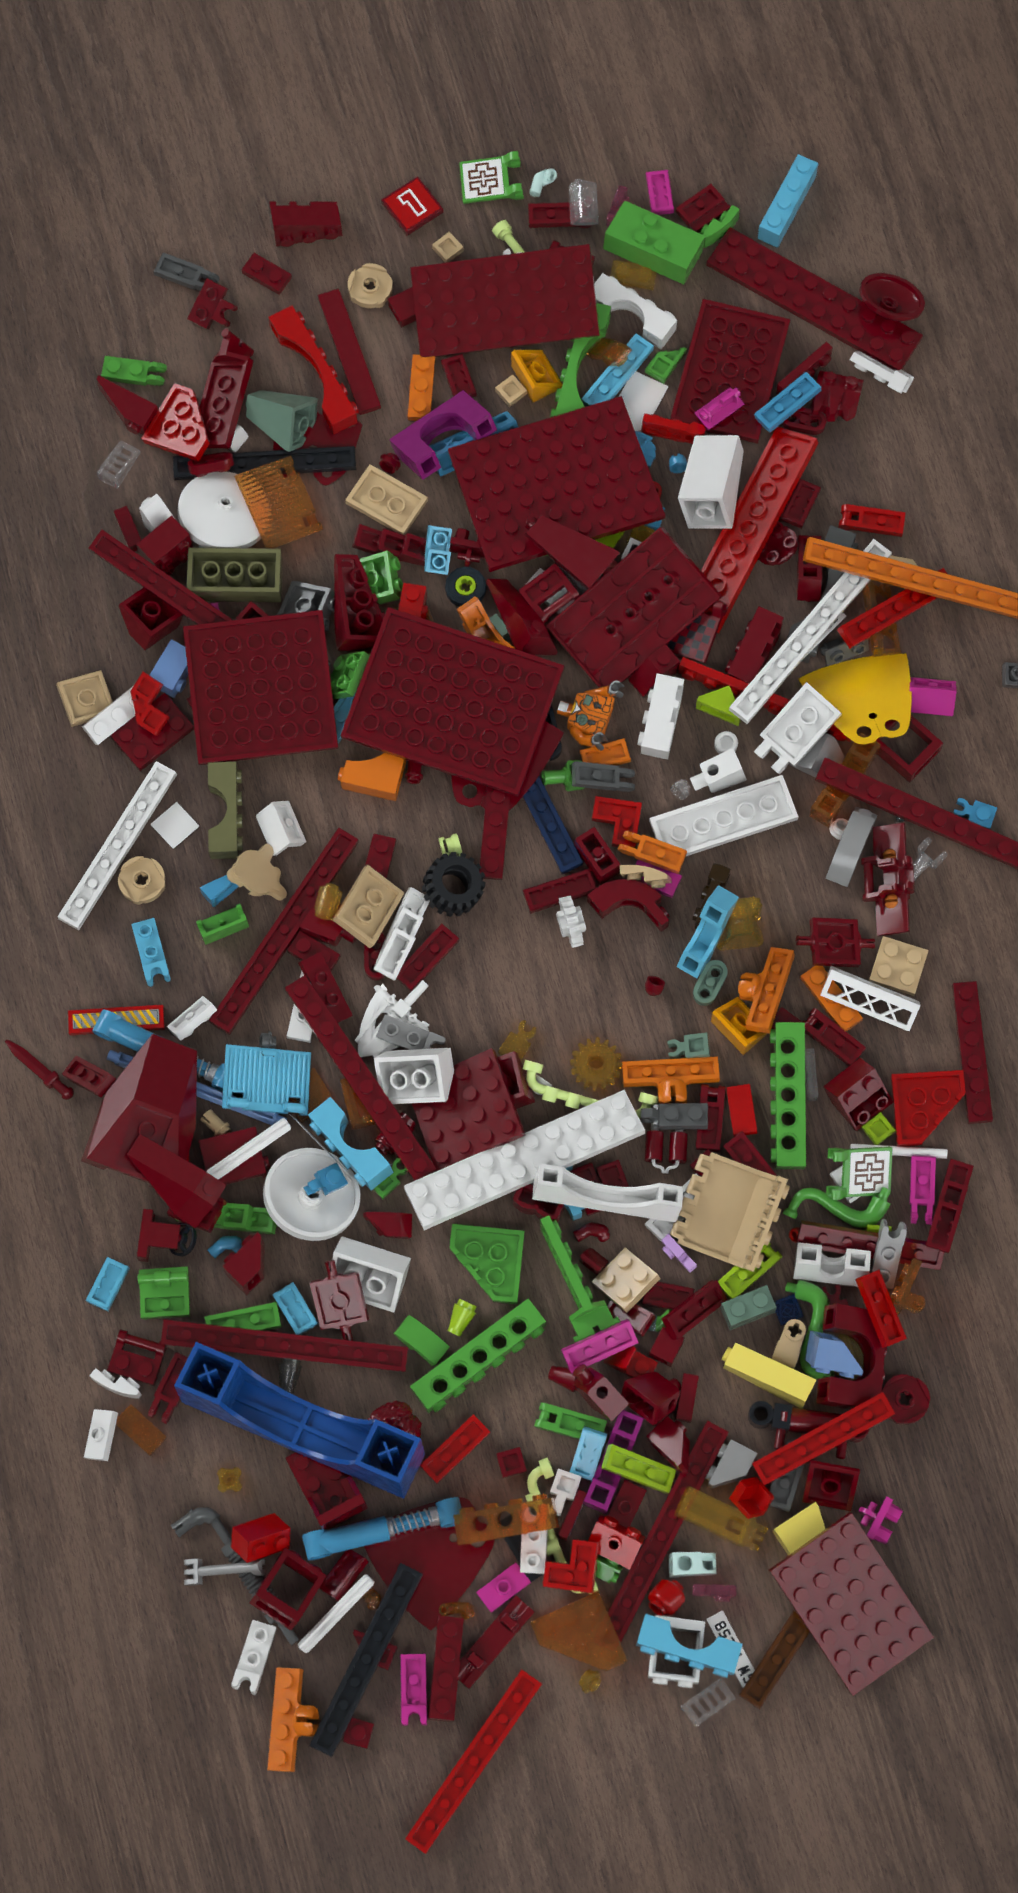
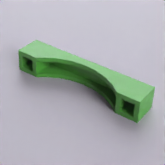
[550,303,611,417]

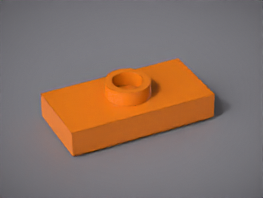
[579,738,631,766]

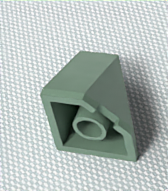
[246,390,318,452]

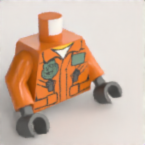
[557,680,625,751]

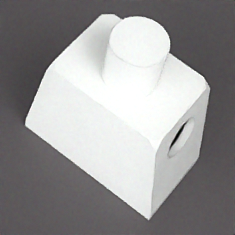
[690,748,747,793]

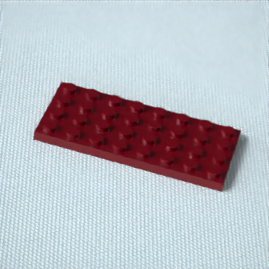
[410,244,600,357]

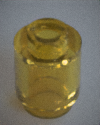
[314,883,343,920]

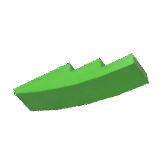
[175,1203,277,1235]

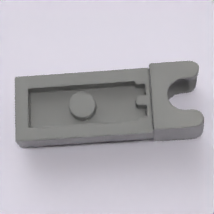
[376,1014,446,1050]
[870,1219,907,1289]

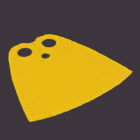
[798,654,912,745]

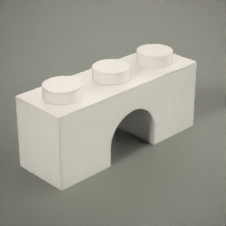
[793,1242,871,1287]

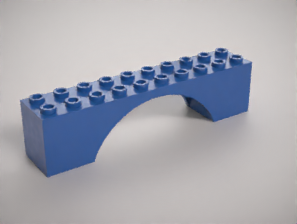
[174,1342,425,1499]

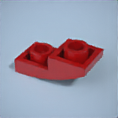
[726,1084,758,1137]

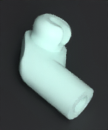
[529,168,557,197]

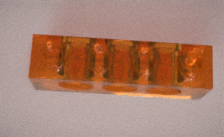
[453,1494,559,1545]

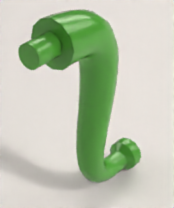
[782,1187,891,1228]
[785,1280,834,1379]

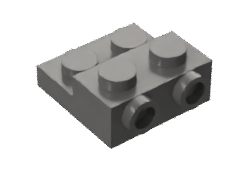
[278,581,335,632]

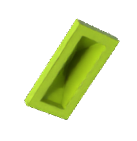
[696,686,741,726]

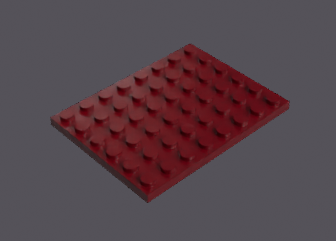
[448,396,665,572]
[340,607,565,797]

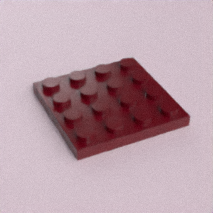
[412,1048,525,1171]

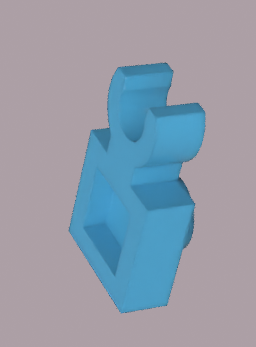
[953,798,997,829]

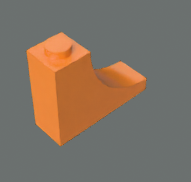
[338,753,407,801]

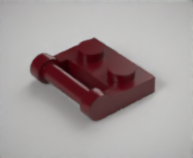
[518,563,580,624]
[107,1329,167,1386]

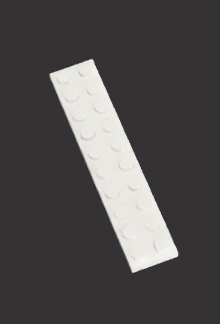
[404,1090,645,1230]

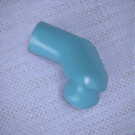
[207,1236,243,1259]

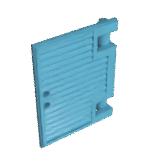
[222,1044,311,1116]

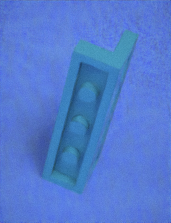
[429,411,518,477]

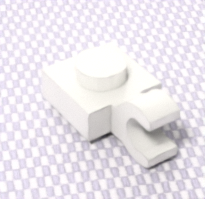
[550,1469,582,1516]

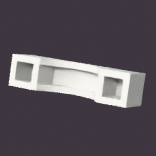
[594,273,677,350]

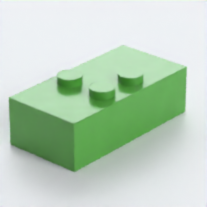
[603,200,705,285]

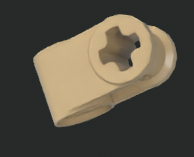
[772,1319,806,1369]

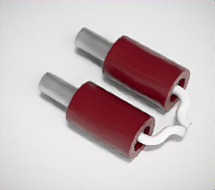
[644,1123,688,1174]

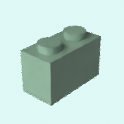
[720,1285,777,1331]

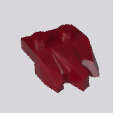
[811,370,864,422]

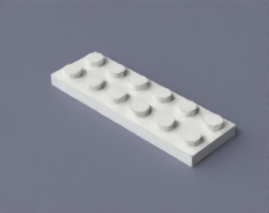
[649,775,798,856]

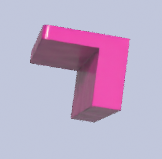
[909,677,957,716]

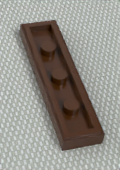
[738,1611,810,1710]

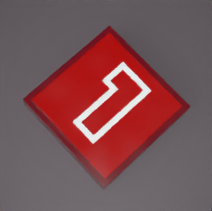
[381,176,444,236]

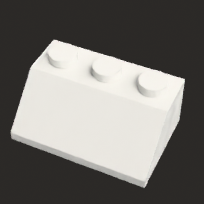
[374,1048,454,1104]
[332,1236,411,1313]

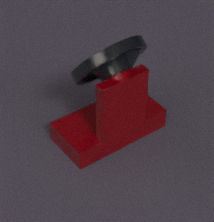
[137,1209,197,1262]

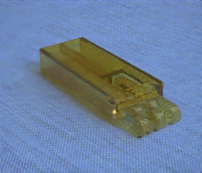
[674,1486,768,1552]

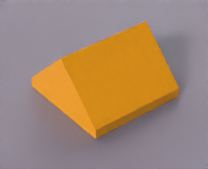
[511,350,563,403]
[711,997,768,1056]

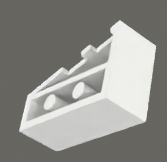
[637,674,684,760]

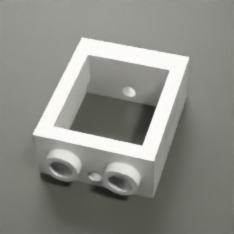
[648,1615,705,1688]

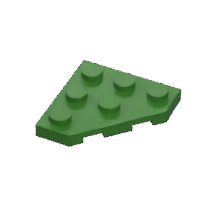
[450,1224,525,1304]

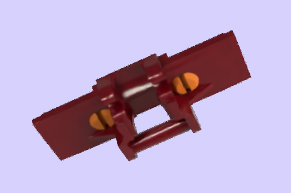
[861,823,915,936]

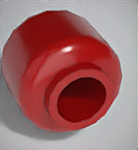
[648,1579,685,1617]

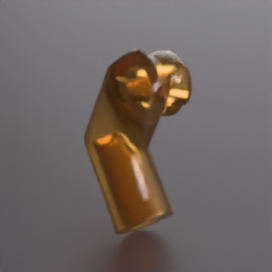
[347,1585,381,1610]
[439,1602,475,1620]

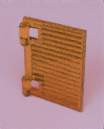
[234,456,323,549]

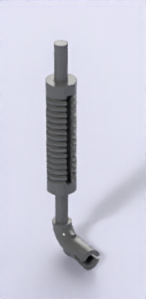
[171,1507,299,1645]

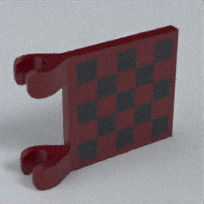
[667,601,728,663]

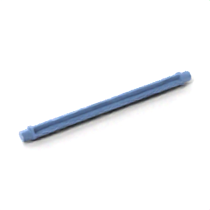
[107,1050,287,1126]

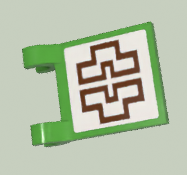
[460,151,524,204]
[826,1146,893,1200]

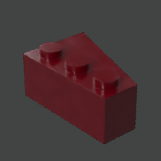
[269,201,342,247]
[725,606,784,684]

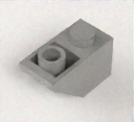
[706,1440,757,1489]

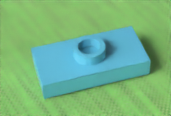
[86,1257,130,1312]
[272,1282,319,1335]
[570,1426,607,1481]

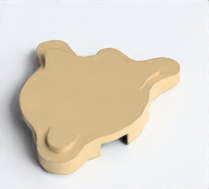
[227,844,287,901]

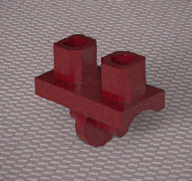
[450,528,484,567]

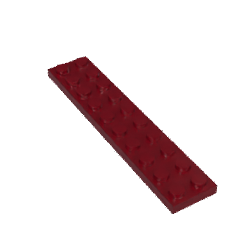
[706,227,923,371]

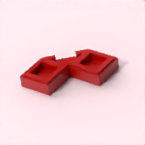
[130,672,170,736]

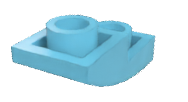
[425,525,452,575]

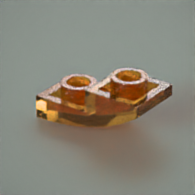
[587,338,632,366]

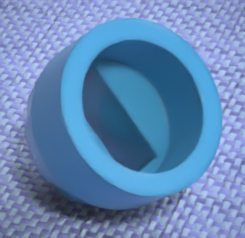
[669,453,687,473]

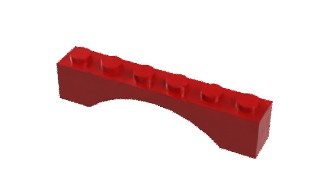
[269,305,359,435]

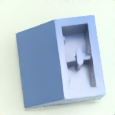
[805,1331,863,1378]

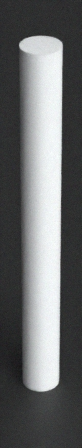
[850,1144,948,1159]

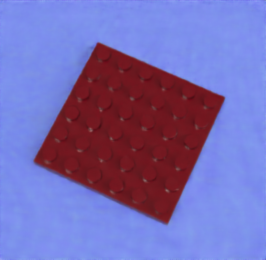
[183,610,339,765]

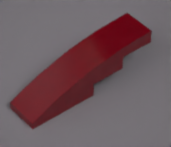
[352,524,450,566]
[925,1159,974,1254]

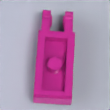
[909,1156,936,1225]

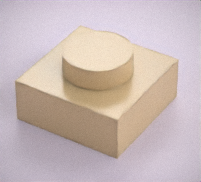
[432,232,464,263]
[495,375,527,407]

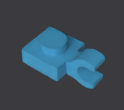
[303,1163,348,1196]

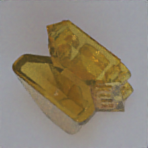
[716,897,764,951]

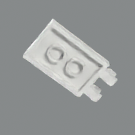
[754,682,842,774]

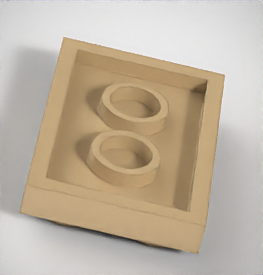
[345,464,428,535]
[333,865,404,948]

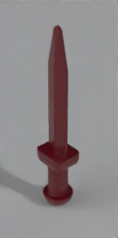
[5,1040,74,1100]

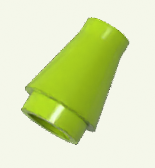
[447,1299,477,1337]

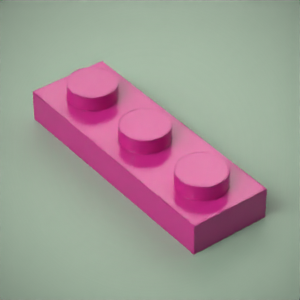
[561,1319,639,1373]

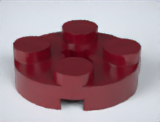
[882,1374,930,1425]

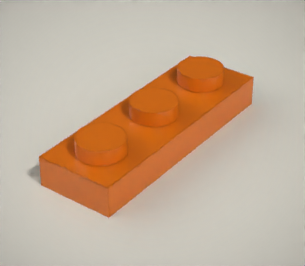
[408,354,435,421]
[800,966,863,1032]

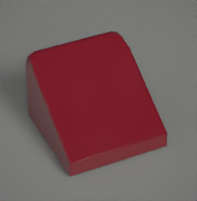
[580,1248,608,1275]

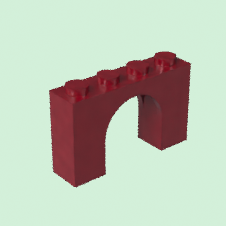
[816,1303,887,1410]

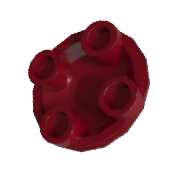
[758,522,798,566]

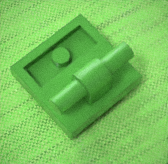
[330,651,370,702]
[138,1267,190,1319]

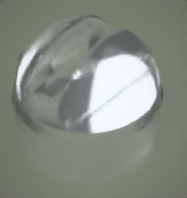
[670,779,691,800]

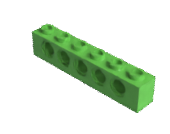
[770,1022,806,1169]
[410,1298,546,1413]

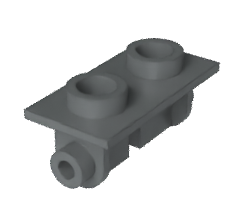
[820,638,869,666]

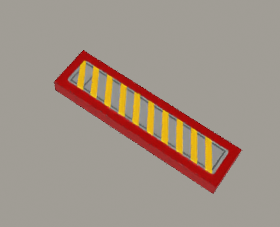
[68,1005,165,1035]

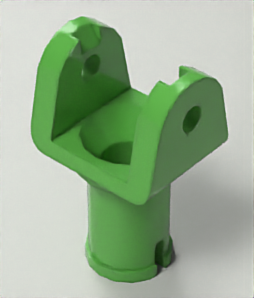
[541,760,584,791]

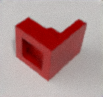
[729,1477,774,1519]

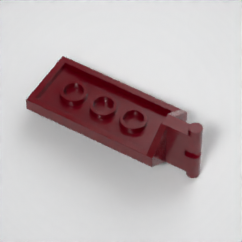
[200,328,254,448]

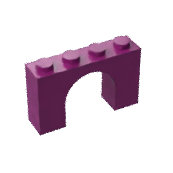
[389,390,497,480]

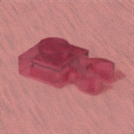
[606,185,630,227]
[693,1584,736,1602]

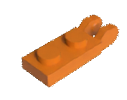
[617,831,687,874]

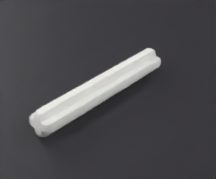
[206,1118,291,1179]
[298,1574,375,1653]

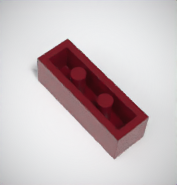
[114,506,141,551]
[676,1373,699,1423]

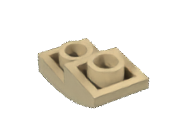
[620,865,672,888]

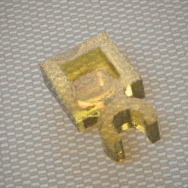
[498,1020,536,1061]

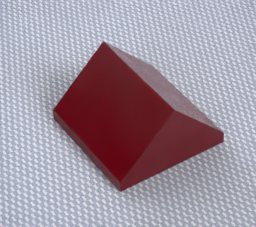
[802,1460,860,1511]

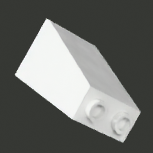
[678,435,744,529]

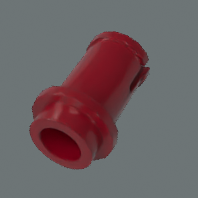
[405,760,423,784]

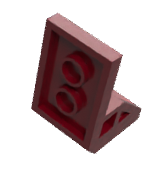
[285,1452,368,1530]

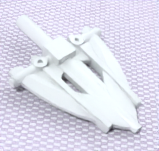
[355,980,429,1058]

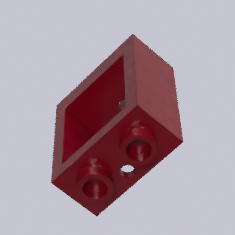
[868,715,943,783]
[249,1548,327,1631]

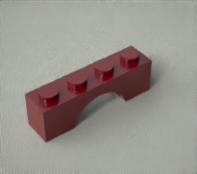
[428,1616,464,1722]

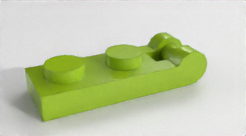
[718,1242,783,1299]

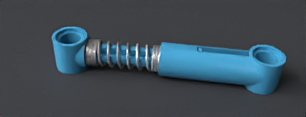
[92,1009,234,1095]
[302,1497,465,1561]

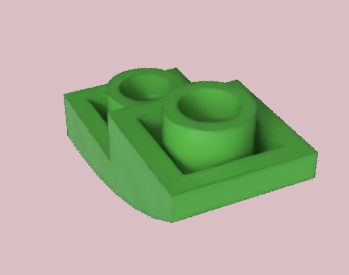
[700,205,740,248]
[393,1315,450,1366]

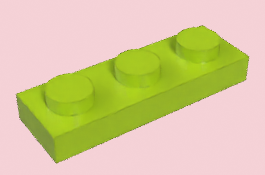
[601,1444,676,1494]

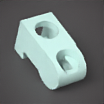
[668,1552,717,1578]

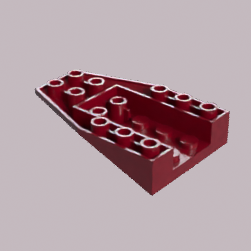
[81,1034,197,1188]

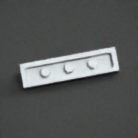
[820,966,920,1031]

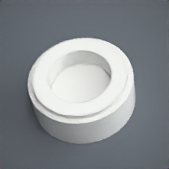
[714,731,738,754]

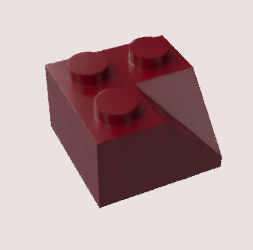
[119,588,183,650]

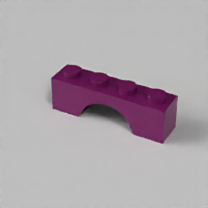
[583,1410,644,1514]

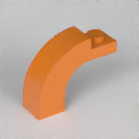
[456,597,515,649]

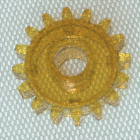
[570,1037,623,1091]

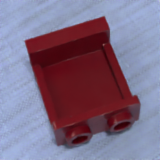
[199,1127,270,1184]

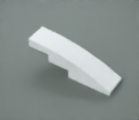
[373,887,430,981]

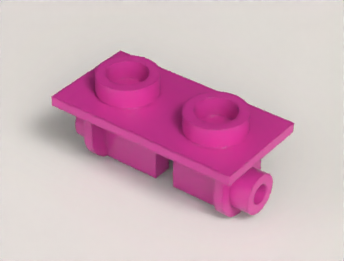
[694,387,744,430]

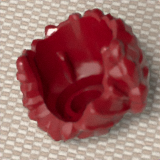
[367,1400,422,1438]

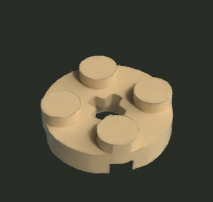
[348,263,393,308]
[118,856,166,905]

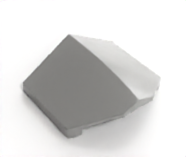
[789,733,845,778]

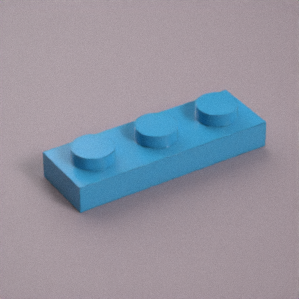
[754,372,821,433]

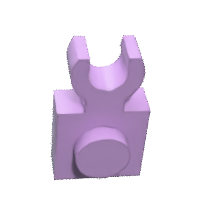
[661,1234,697,1273]

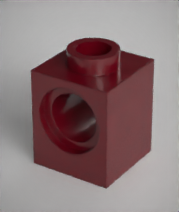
[649,1327,685,1368]

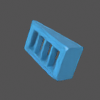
[200,875,239,907]

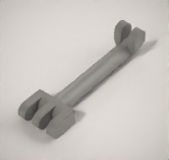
[184,1558,265,1585]

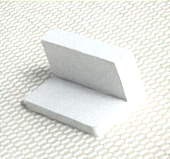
[256,801,306,856]

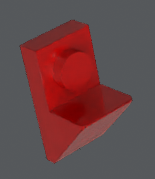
[603,1346,658,1378]

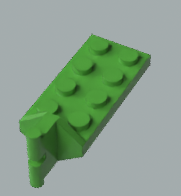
[540,1215,620,1343]

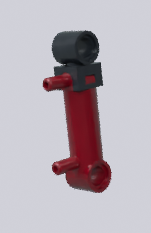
[748,1401,869,1459]

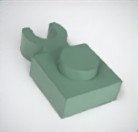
[667,1032,710,1059]

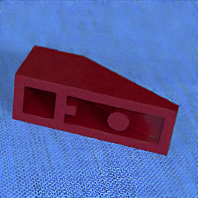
[96,375,158,435]
[797,535,822,602]

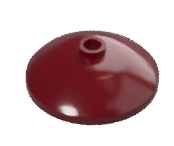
[859,273,925,322]

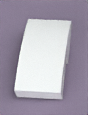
[89,1368,142,1399]

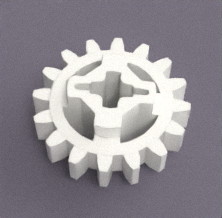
[556,896,586,948]

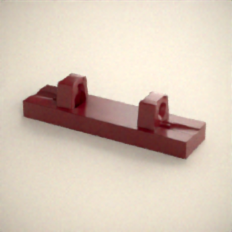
[458,1596,535,1689]

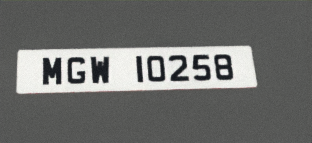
[707,1611,755,1688]

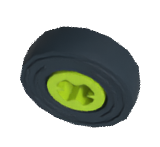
[445,567,486,607]

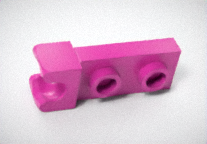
[401,1654,427,1726]

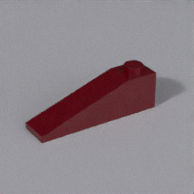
[486,579,558,655]

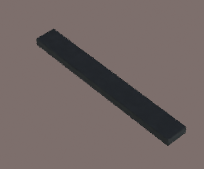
[173,446,356,481]
[309,1563,423,1757]

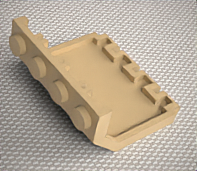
[670,1152,790,1272]

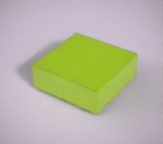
[862,1112,896,1145]

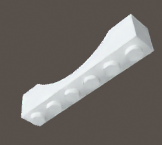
[532,1163,683,1223]

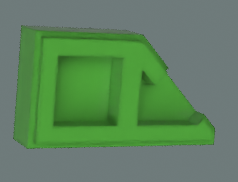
[645,347,687,384]

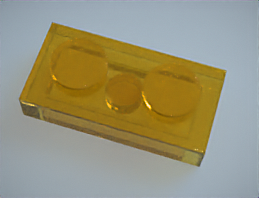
[610,260,657,291]

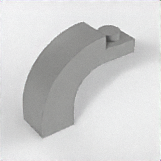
[825,807,878,887]

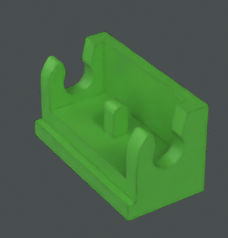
[196,903,249,945]

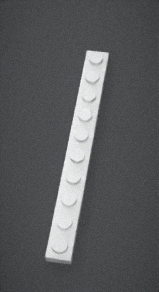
[729,539,892,724]

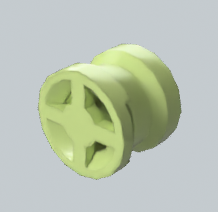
[438,833,462,856]

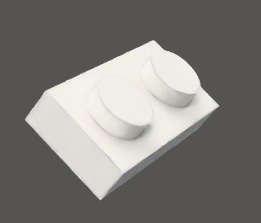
[167,996,217,1041]

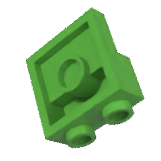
[360,551,403,604]

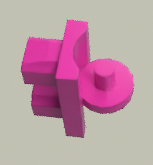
[858,1496,903,1544]

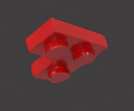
[592,796,642,848]
[543,1539,599,1593]

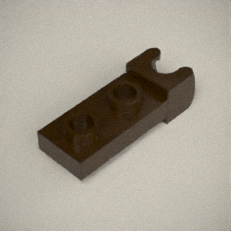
[692,863,731,929]

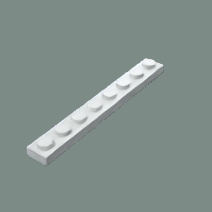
[58,761,177,931]

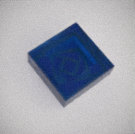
[774,1294,804,1326]

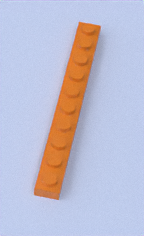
[803,537,1018,619]

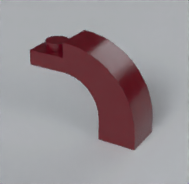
[587,879,670,932]

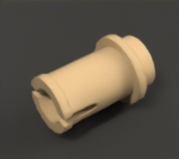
[201,1109,231,1136]

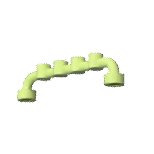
[523,1060,659,1119]
[525,1457,600,1596]

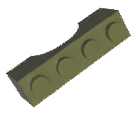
[208,762,243,859]

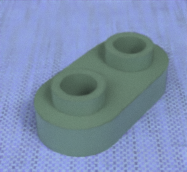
[693,960,728,1006]

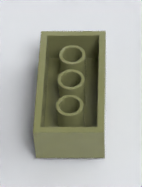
[187,548,283,602]

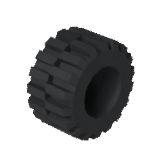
[422,852,486,917]

